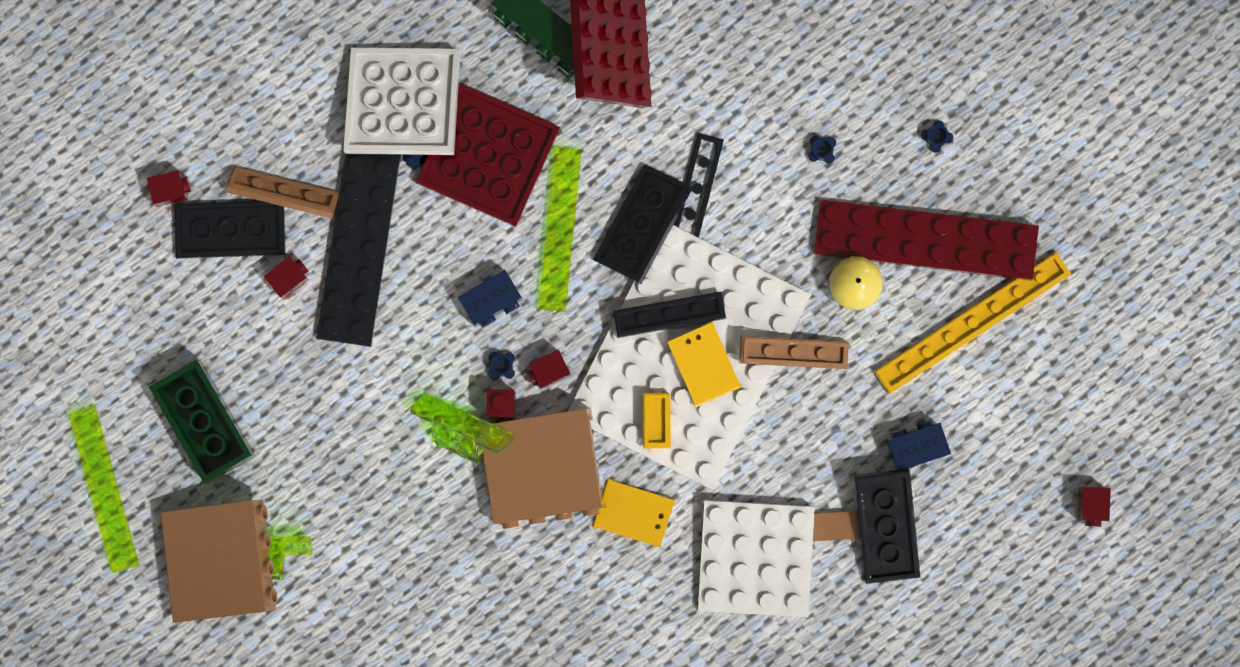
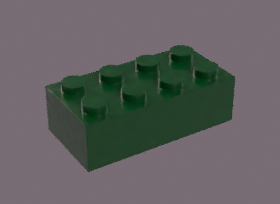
[491,0,575,80]
[149,359,256,484]

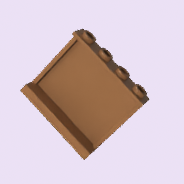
[479,409,606,529]
[161,500,277,623]

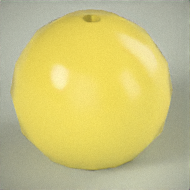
[829,256,883,310]

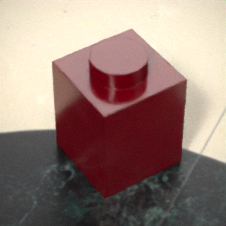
[147,170,192,207]
[264,256,309,300]
[527,349,571,390]
[486,389,516,419]
[1078,487,1111,527]

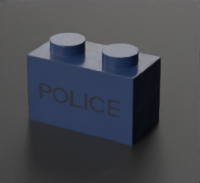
[458,270,523,329]
[886,420,951,470]

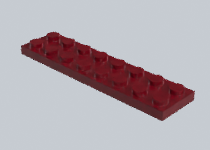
[814,200,1039,281]

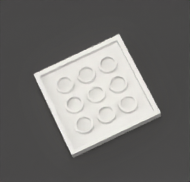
[343,48,460,155]
[698,500,815,617]

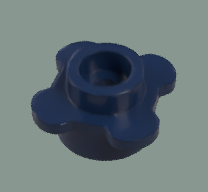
[921,120,953,153]
[808,135,836,164]
[403,154,427,170]
[488,352,515,379]

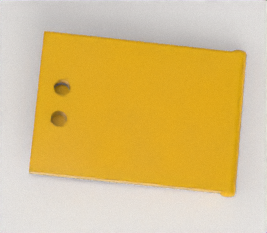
[667,322,742,407]
[592,478,675,548]

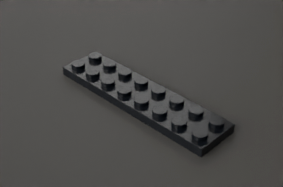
[316,154,401,347]

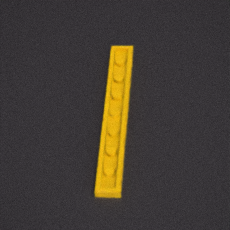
[874,252,1071,394]

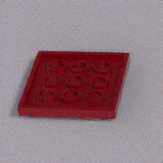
[570,0,652,108]
[416,84,560,227]

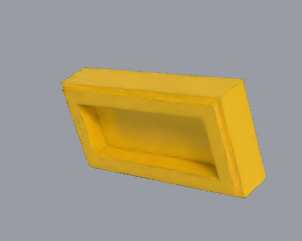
[643,393,671,449]

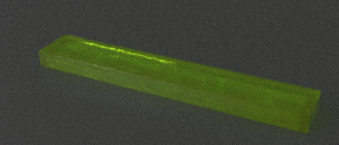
[538,147,582,312]
[69,407,140,573]

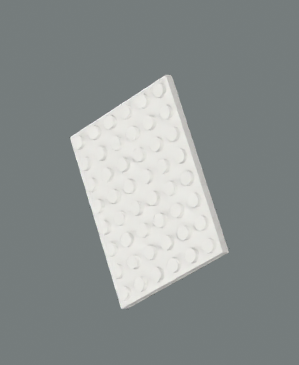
[568,225,811,490]

